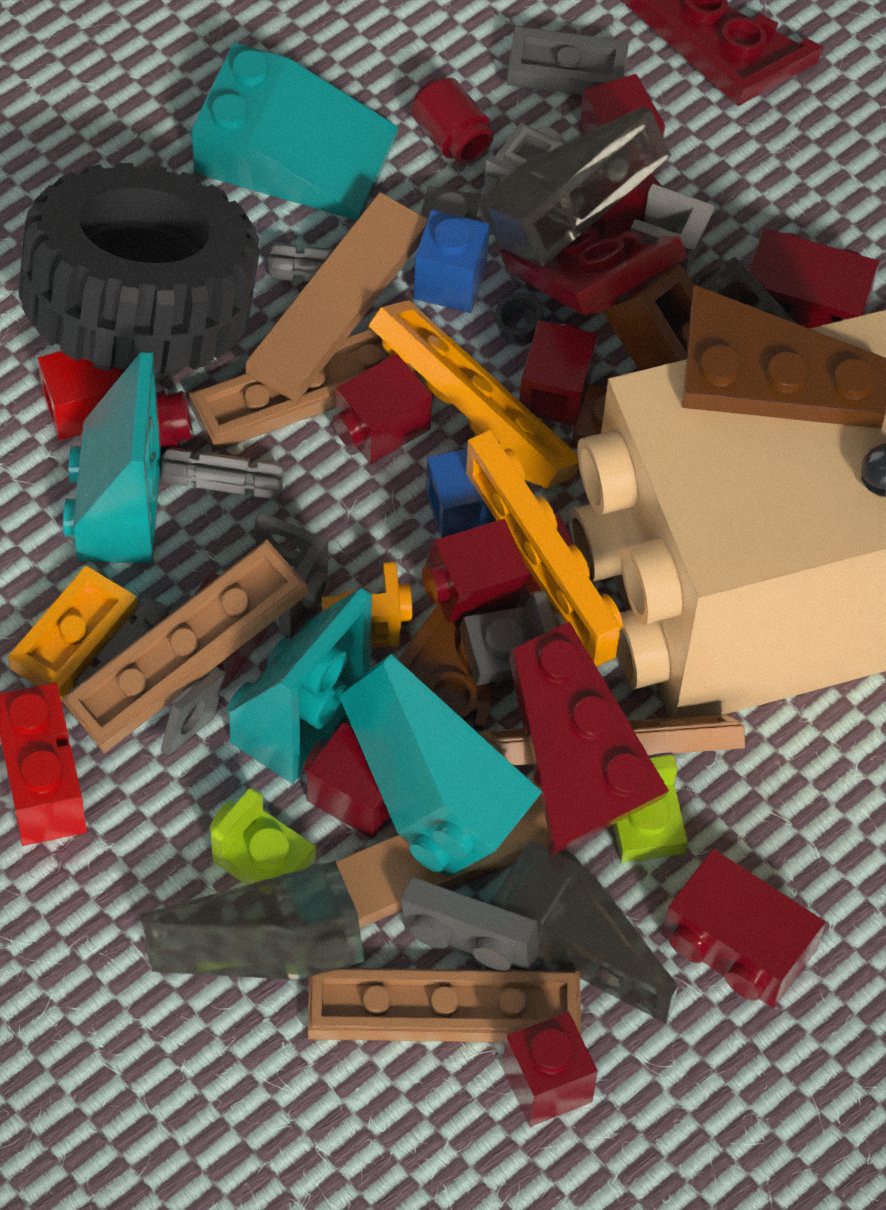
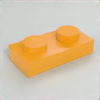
[8,566,138,699]

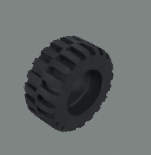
[18,163,260,376]

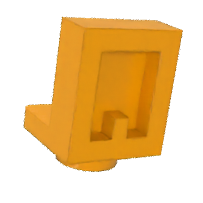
[322,562,412,648]

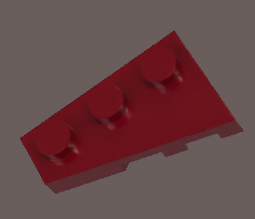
[623,0,824,106]
[499,223,688,315]
[509,621,669,857]

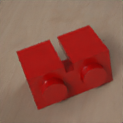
[0,682,87,846]

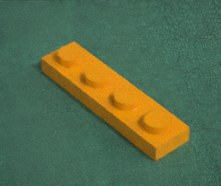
[368,300,579,489]
[466,430,623,667]

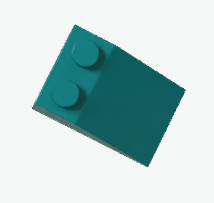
[192,42,398,221]
[63,352,162,564]
[227,588,372,784]
[339,654,542,877]

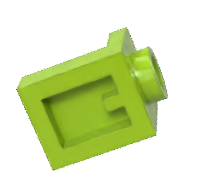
[613,755,688,863]
[210,787,316,905]

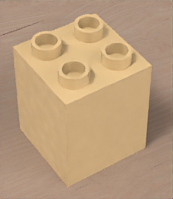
[569,310,886,718]

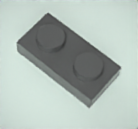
[507,26,629,95]
[401,877,539,971]

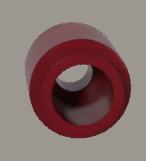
[411,78,494,164]

